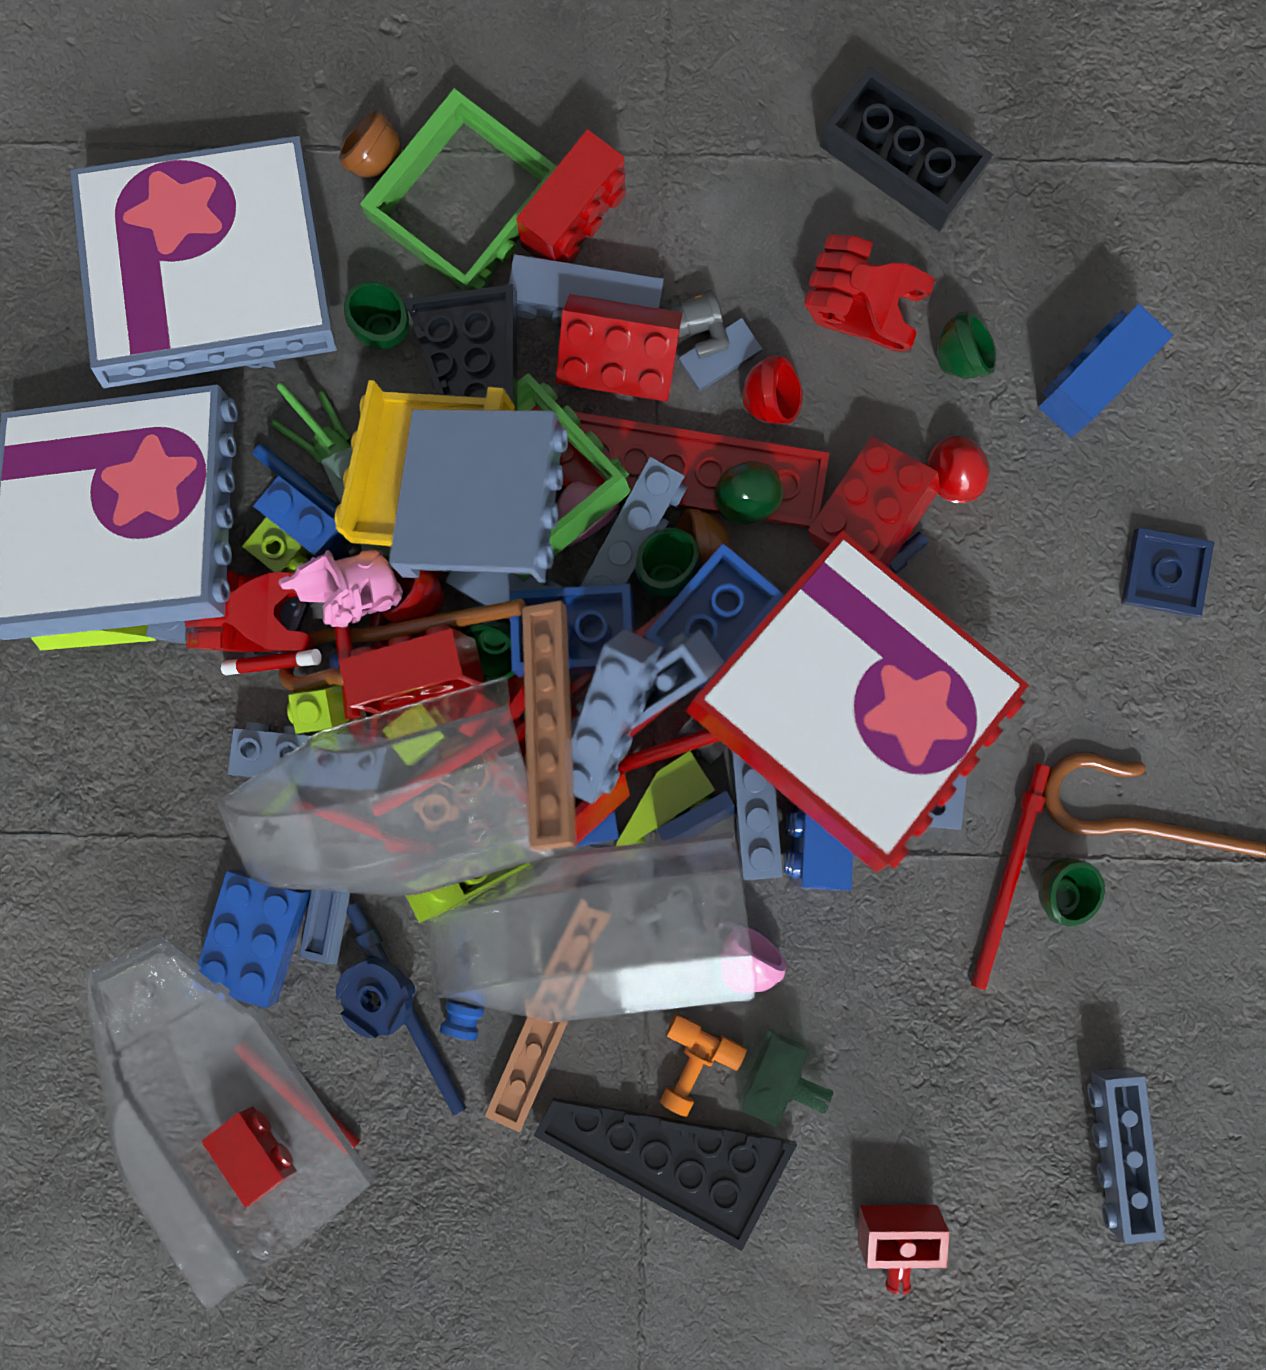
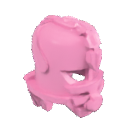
[279,550,403,628]

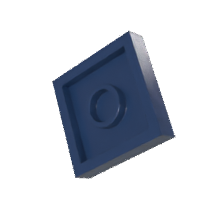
[1121,528,1214,618]
[656,791,735,851]

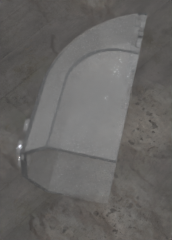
[217,676,555,896]
[428,833,755,1023]
[88,935,376,1312]

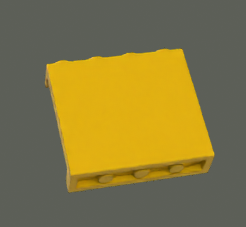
[335,380,515,546]

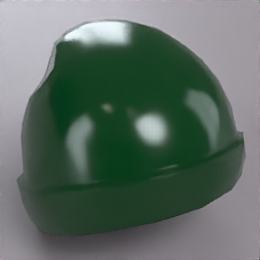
[344,281,409,350]
[937,311,996,379]
[713,461,783,525]
[636,528,701,599]
[464,618,515,681]
[1038,858,1105,927]

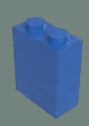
[253,475,356,560]

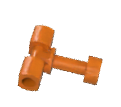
[659,1012,747,1117]

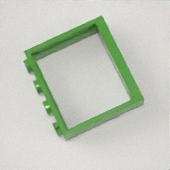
[360,88,557,291]
[515,373,631,582]

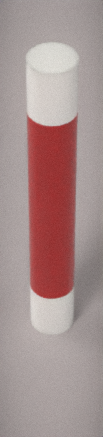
[221,649,322,675]

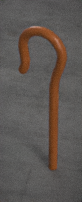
[278,599,526,692]
[1044,752,1266,858]

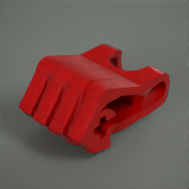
[804,234,935,352]
[184,571,314,652]

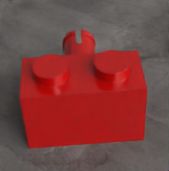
[857,1205,949,1294]

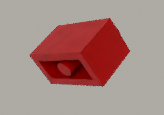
[201,1106,297,1208]

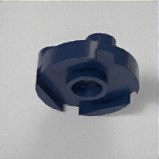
[336,956,415,1038]

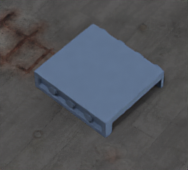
[389,410,568,582]

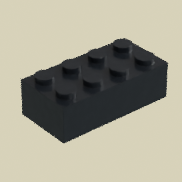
[819,67,994,232]

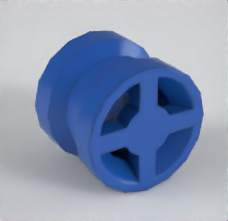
[439,999,485,1040]

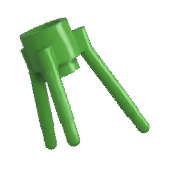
[271,383,352,465]

